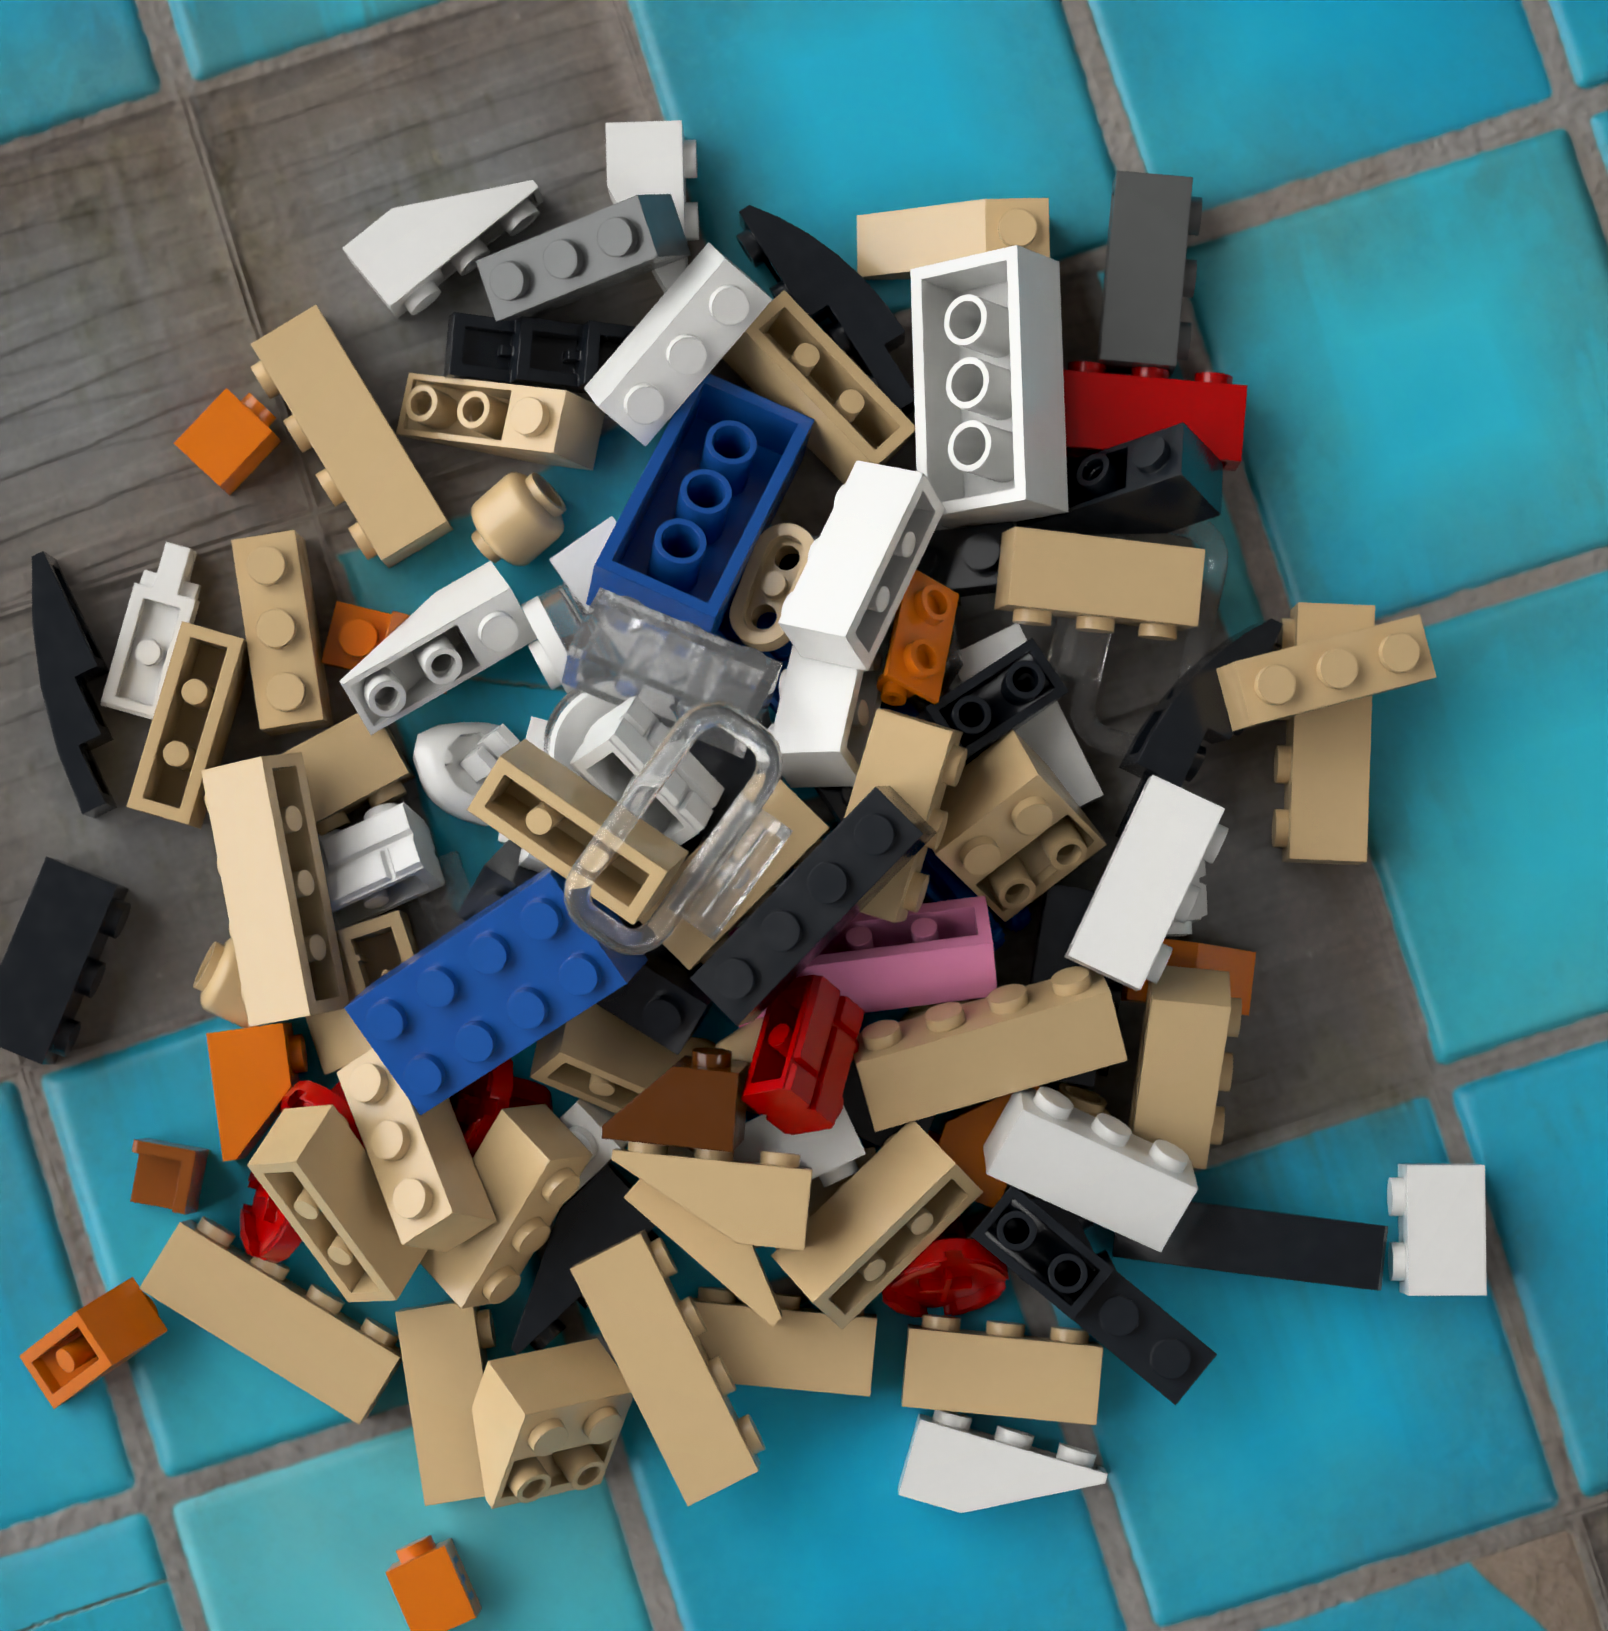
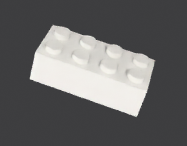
[910,245,1069,529]

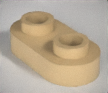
[730,523,814,652]

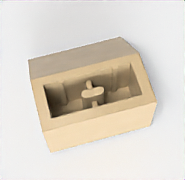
[933,729,1107,922]
[305,910,420,1075]
[472,1338,633,1509]

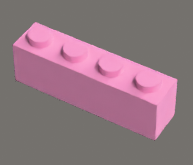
[729,896,997,1028]

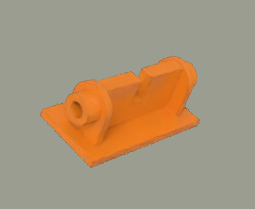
[876,570,959,706]

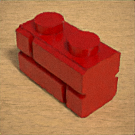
[741,974,865,1135]

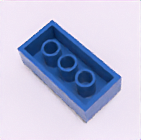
[586,373,814,657]
[344,867,648,1116]

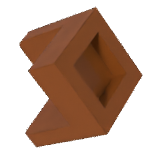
[130,1138,209,1215]

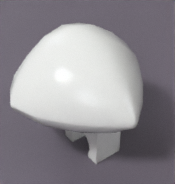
[413,722,521,826]

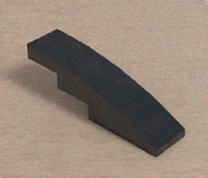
[444,312,635,394]
[32,551,117,818]
[1112,1201,1388,1291]

